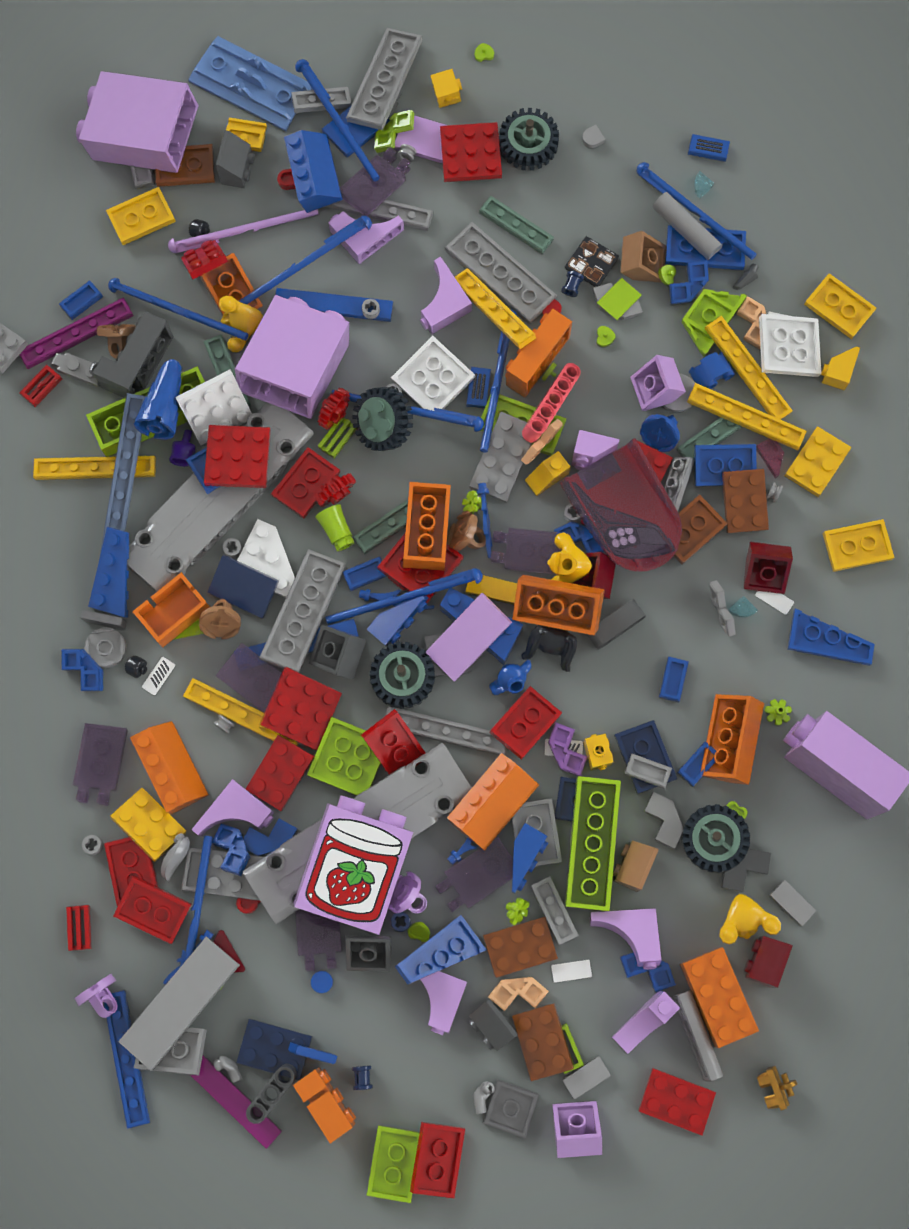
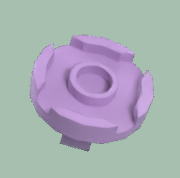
[388,871,427,914]
[74,974,117,1018]

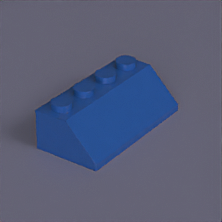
[284,130,343,213]

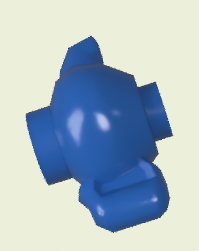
[489,660,532,695]

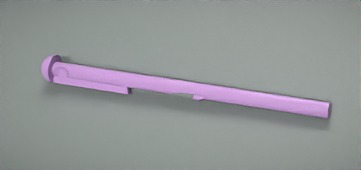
[168,209,319,253]

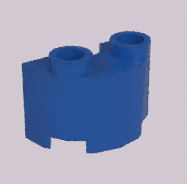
[689,352,735,389]

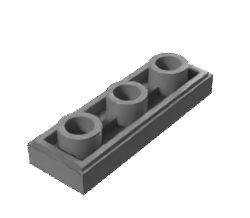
[662,457,695,514]

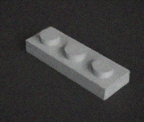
[291,87,351,113]
[531,876,579,945]

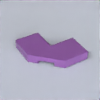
[548,722,588,776]

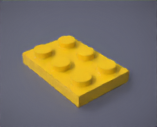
[106,187,176,245]
[804,273,876,339]
[784,426,852,498]
[822,519,895,572]
[110,788,186,862]

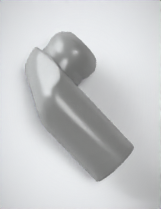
[213,1055,243,1083]
[473,1081,495,1114]

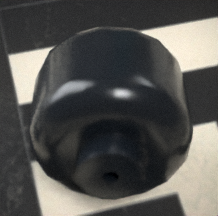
[189,219,210,237]
[125,656,147,678]

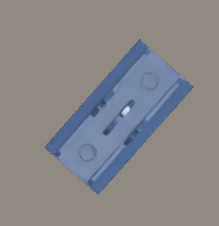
[188,36,313,132]

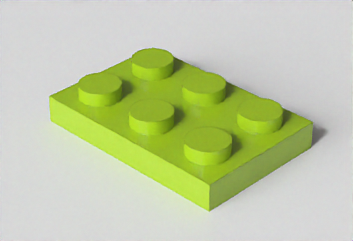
[367,1125,420,1203]

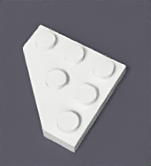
[237,519,295,598]

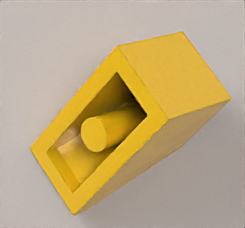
[821,346,860,390]
[525,451,571,496]

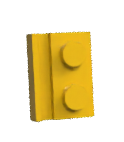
[226,117,267,152]

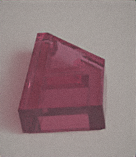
[756,438,784,478]

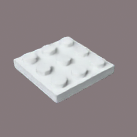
[759,314,821,377]
[391,336,476,411]
[175,370,252,445]

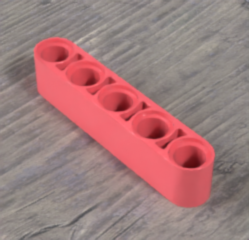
[522,363,581,443]

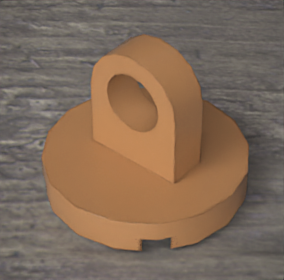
[97,324,136,359]
[447,511,486,551]
[199,599,241,639]

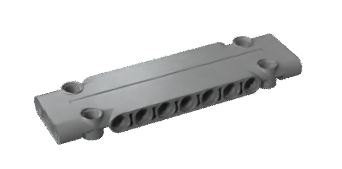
[127,402,314,592]
[242,743,472,924]

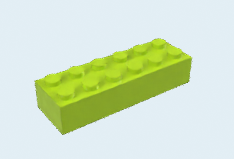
[86,366,205,457]
[565,776,621,911]

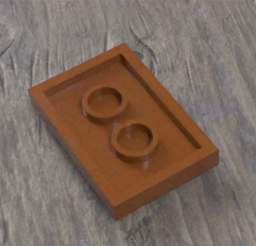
[155,144,215,187]
[722,469,769,533]
[658,494,728,565]
[483,917,558,978]
[512,1003,574,1081]

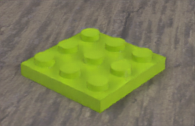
[307,717,381,796]

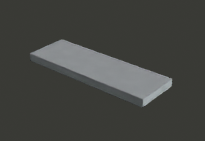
[346,28,423,130]
[445,222,557,324]
[259,549,346,673]
[118,937,240,1071]

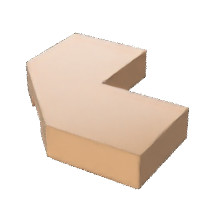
[736,296,766,349]
[521,419,563,465]
[488,977,549,1011]

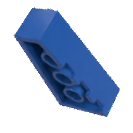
[440,588,524,666]

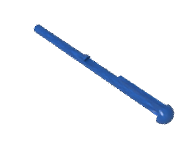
[295,59,380,182]
[636,162,757,260]
[239,216,372,304]
[108,278,248,341]
[480,310,518,453]
[331,390,484,432]
[325,568,483,624]
[180,836,213,967]

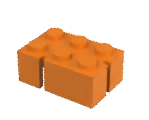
[132,572,210,648]
[293,1067,356,1143]

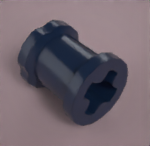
[561,271,584,297]
[391,912,411,932]
[352,1065,373,1090]

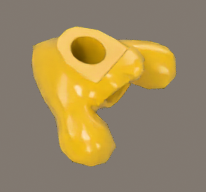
[219,296,263,352]
[547,532,592,583]
[719,894,781,945]

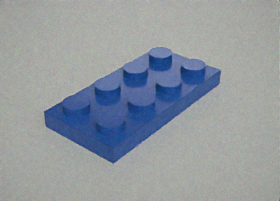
[665,225,746,270]

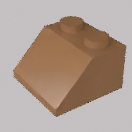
[621,231,666,282]
[613,840,659,892]

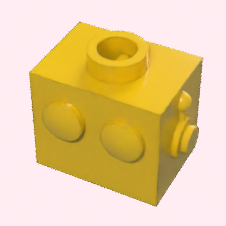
[431,69,462,108]
[583,734,613,771]

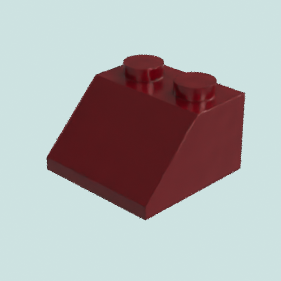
[744,542,793,594]
[572,552,616,599]
[744,936,793,988]

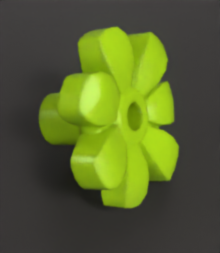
[462,490,482,514]
[764,699,792,726]
[506,897,529,925]

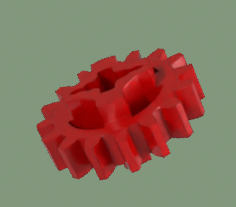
[317,387,351,430]
[315,473,356,507]

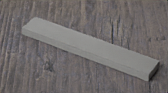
[325,189,433,231]
[385,706,507,755]

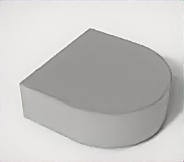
[582,125,606,148]

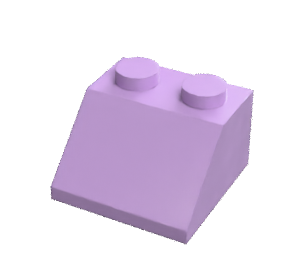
[630,355,686,411]
[571,430,620,471]
[552,1101,602,1158]

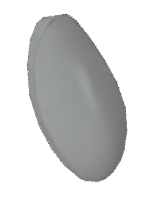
[161,833,190,881]

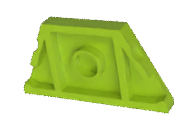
[682,289,747,357]

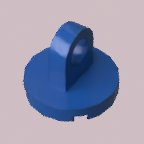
[640,414,680,452]

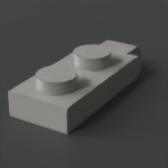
[51,352,100,387]

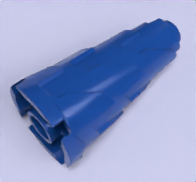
[134,359,182,440]

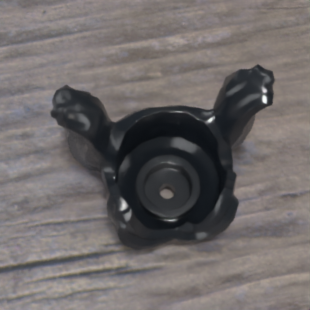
[521,625,577,672]

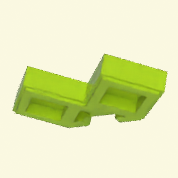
[374,110,415,153]

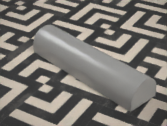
[653,192,723,260]
[673,990,724,1081]

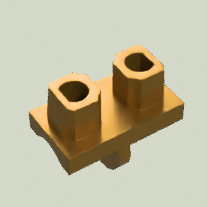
[757,1065,797,1111]

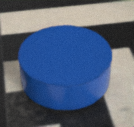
[311,971,333,993]

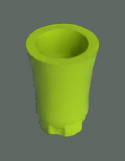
[315,504,355,552]

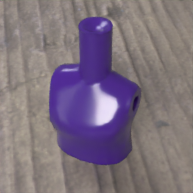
[169,429,196,467]

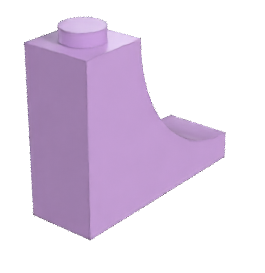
[328,211,404,264]
[420,257,472,334]
[191,779,274,837]
[589,909,662,970]
[420,971,467,1035]
[612,991,680,1054]

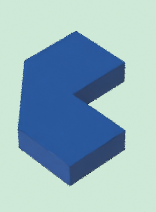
[669,260,709,304]
[554,521,608,553]
[61,649,103,691]
[244,818,298,856]
[212,823,250,876]
[620,952,676,992]

